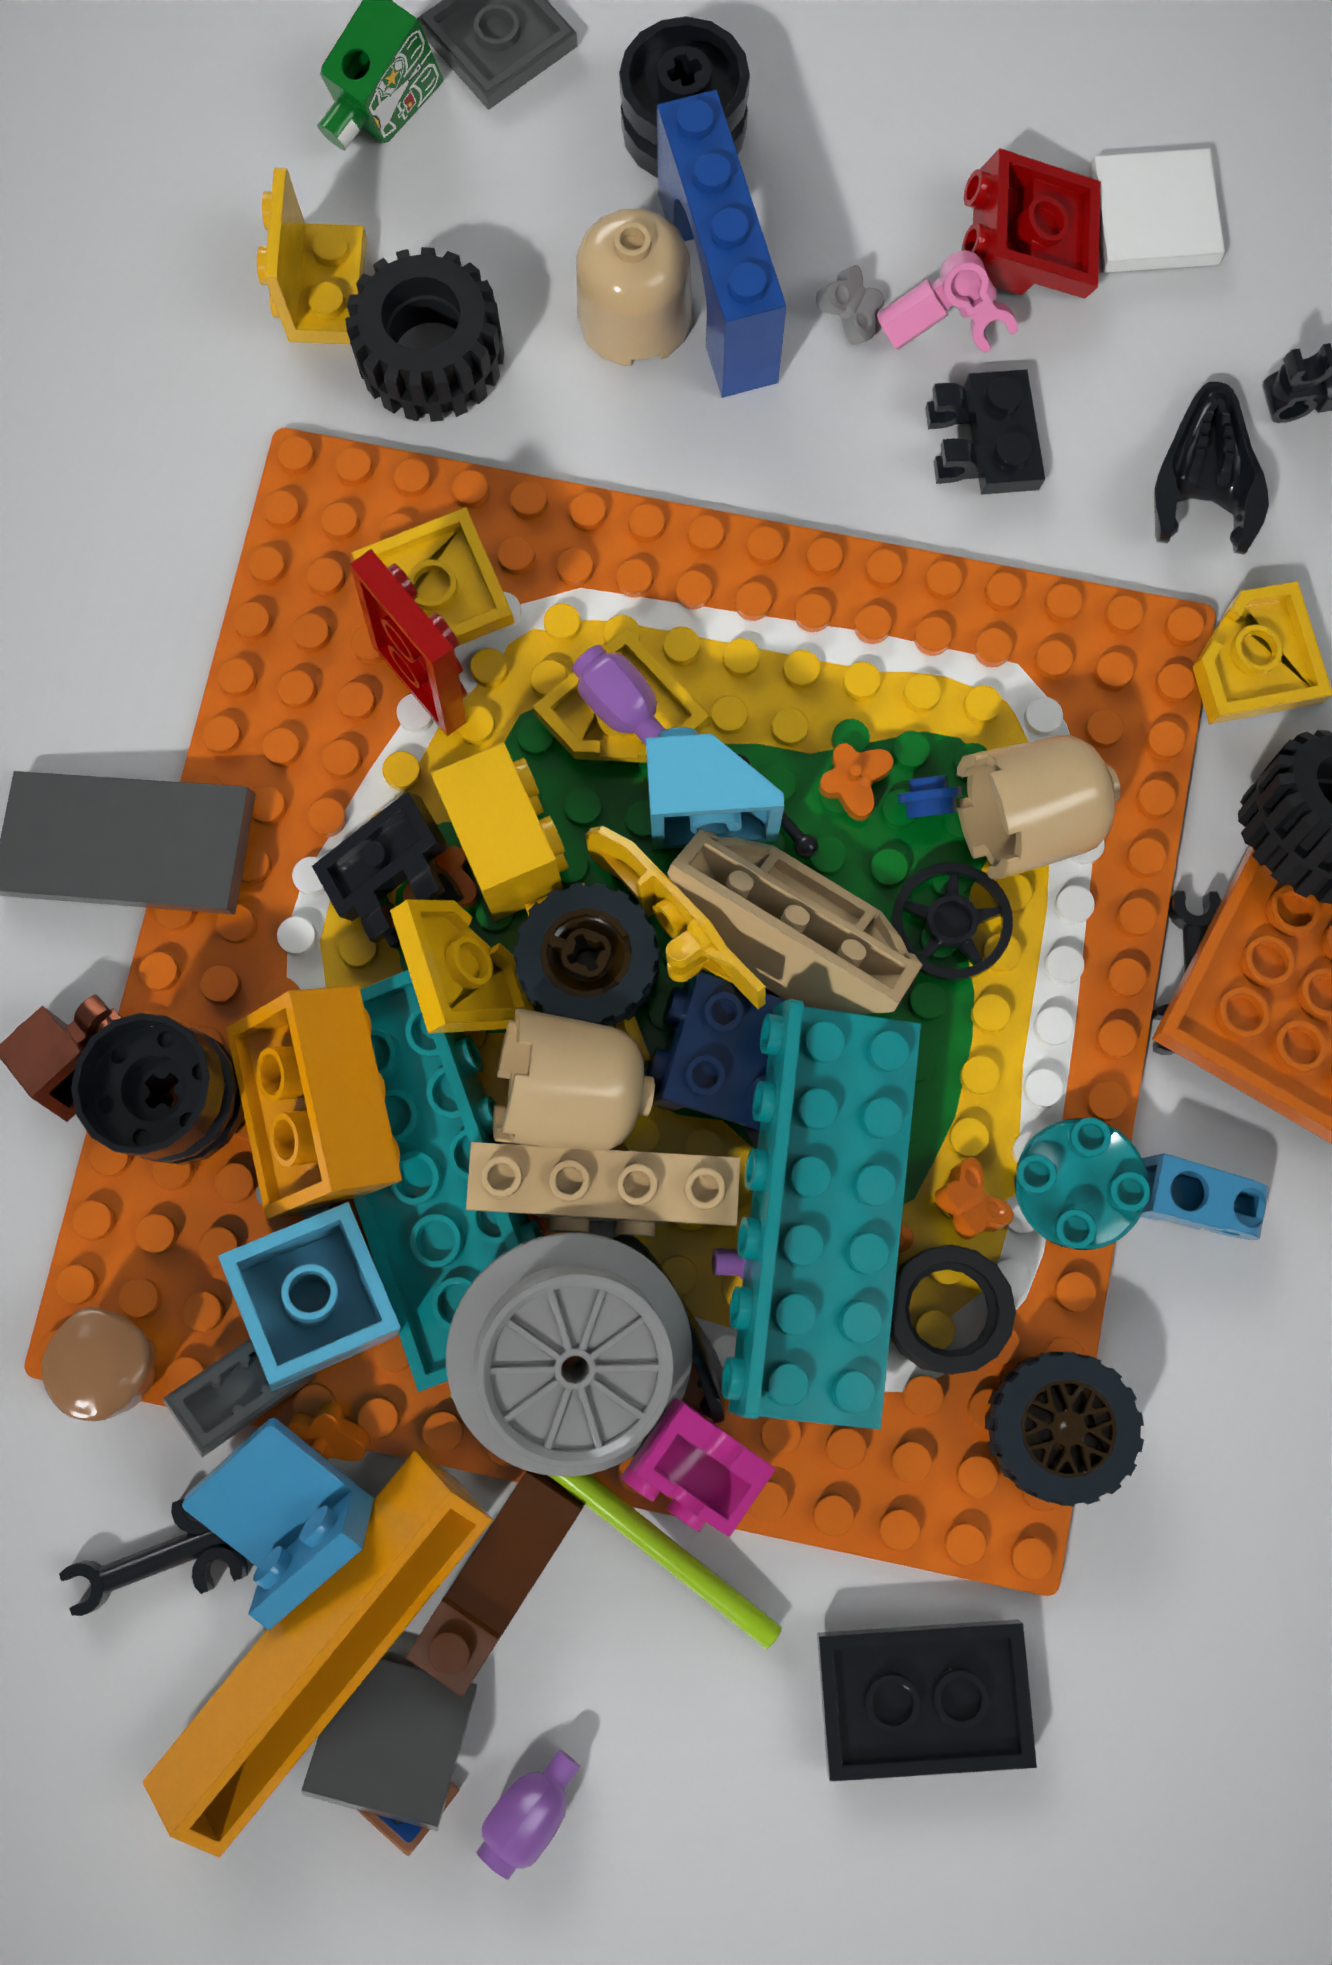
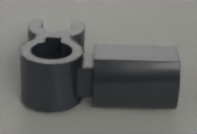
[1262,343,1332,423]

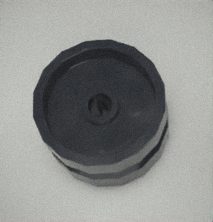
[619,16,750,178]

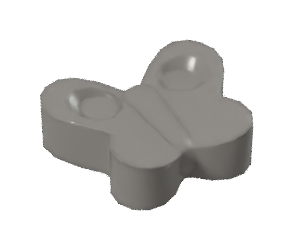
[816,265,884,345]

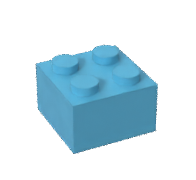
[218,1202,401,1392]

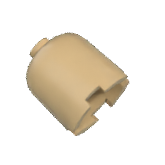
[576,209,692,366]
[956,735,1121,879]
[493,1008,655,1151]

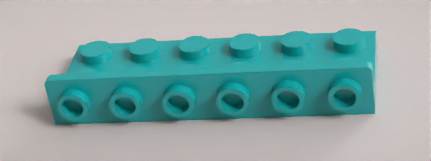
[353,970,544,1392]
[721,999,921,1430]

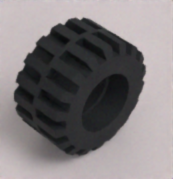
[345,247,504,422]
[1238,730,1332,904]

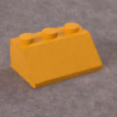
[226,985,402,1219]

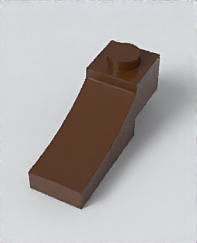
[405,1471,585,1697]

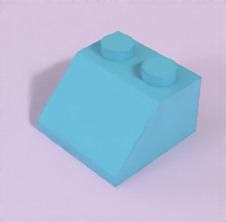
[646,727,784,850]

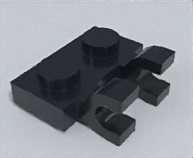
[925,369,1045,495]
[312,791,464,949]

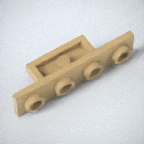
[466,1142,740,1237]

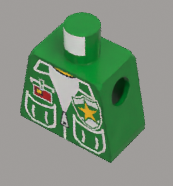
[317,0,444,151]

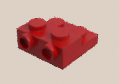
[961,148,1101,299]

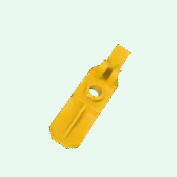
[585,826,766,1009]

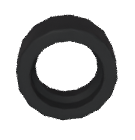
[890,1245,1016,1375]

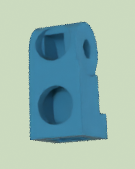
[1140,1153,1269,1240]

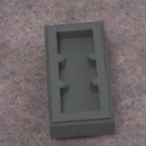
[163,1339,317,1458]

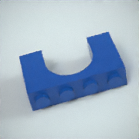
[657,90,787,398]

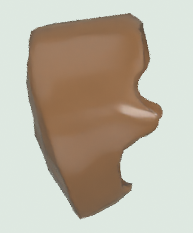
[42,1307,156,1421]

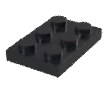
[817,1619,1037,1782]

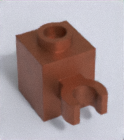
[0,994,122,1122]

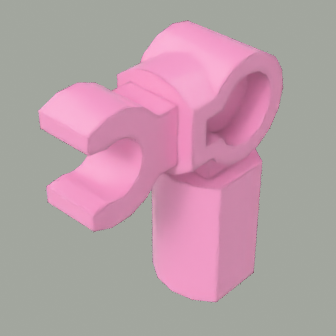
[876,251,1018,353]

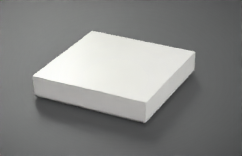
[1090,148,1225,273]

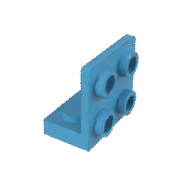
[182,1418,374,1630]

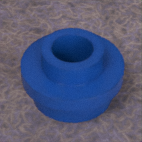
[897,775,962,819]

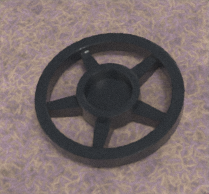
[892,863,1013,981]

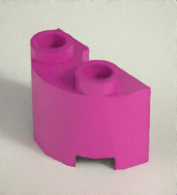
[620,1398,776,1537]

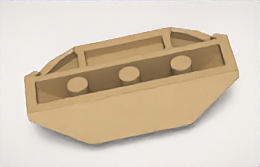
[667,829,922,1014]

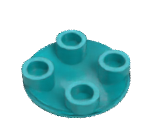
[1015,1118,1150,1250]

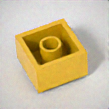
[430,742,569,922]

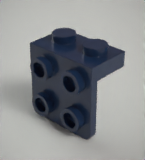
[645,972,806,1131]

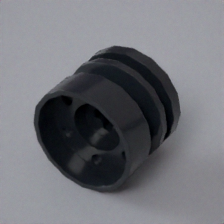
[71,1013,244,1165]

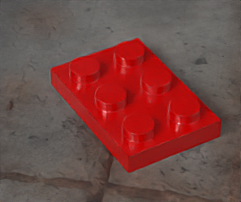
[350,549,467,736]

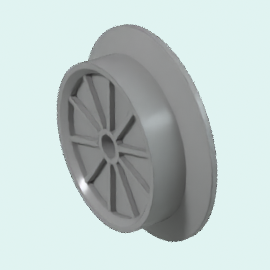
[446,1233,692,1477]

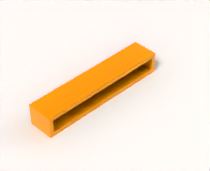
[142,1450,493,1858]

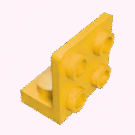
[257,168,367,344]

